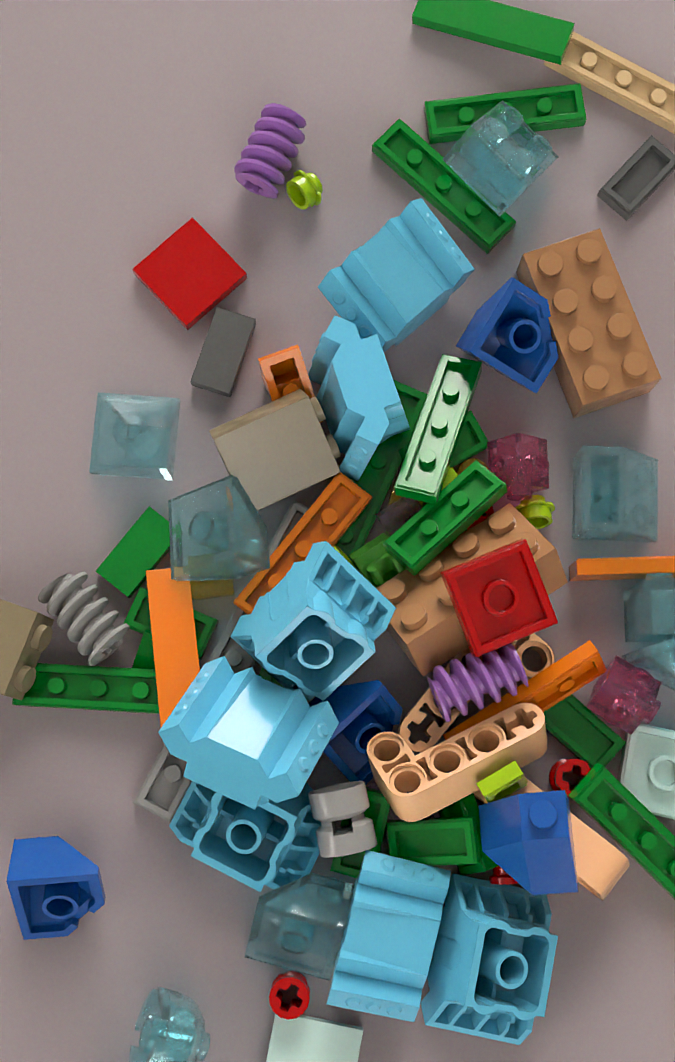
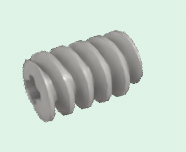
[38,571,130,666]

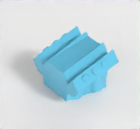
[318,198,475,352]
[308,315,410,481]
[230,541,396,701]
[158,656,339,810]
[169,781,321,894]
[326,850,451,1022]
[420,874,558,1045]

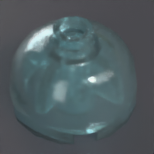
[129,987,210,1062]

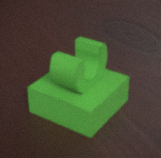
[349,533,406,588]

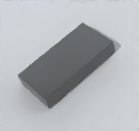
[597,135,675,221]
[190,307,256,397]

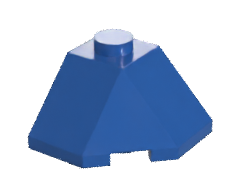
[456,277,559,394]
[308,680,403,785]
[479,790,579,896]
[6,836,106,940]

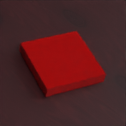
[132,217,247,330]
[440,539,558,657]

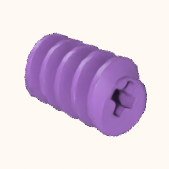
[234,103,306,199]
[427,643,529,722]

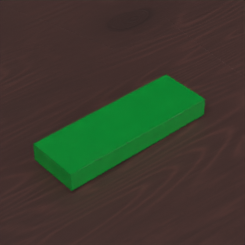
[383,460,508,576]

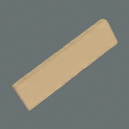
[543,31,675,134]

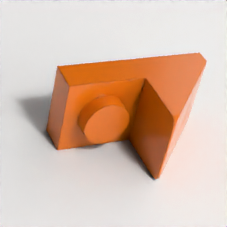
[258,344,323,423]

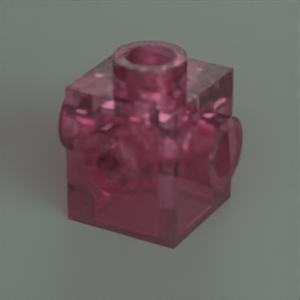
[487,433,549,501]
[586,655,661,735]

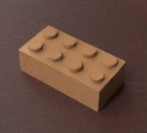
[516,228,662,418]
[376,503,568,676]

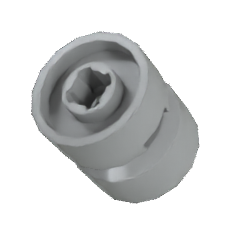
[308,781,377,858]

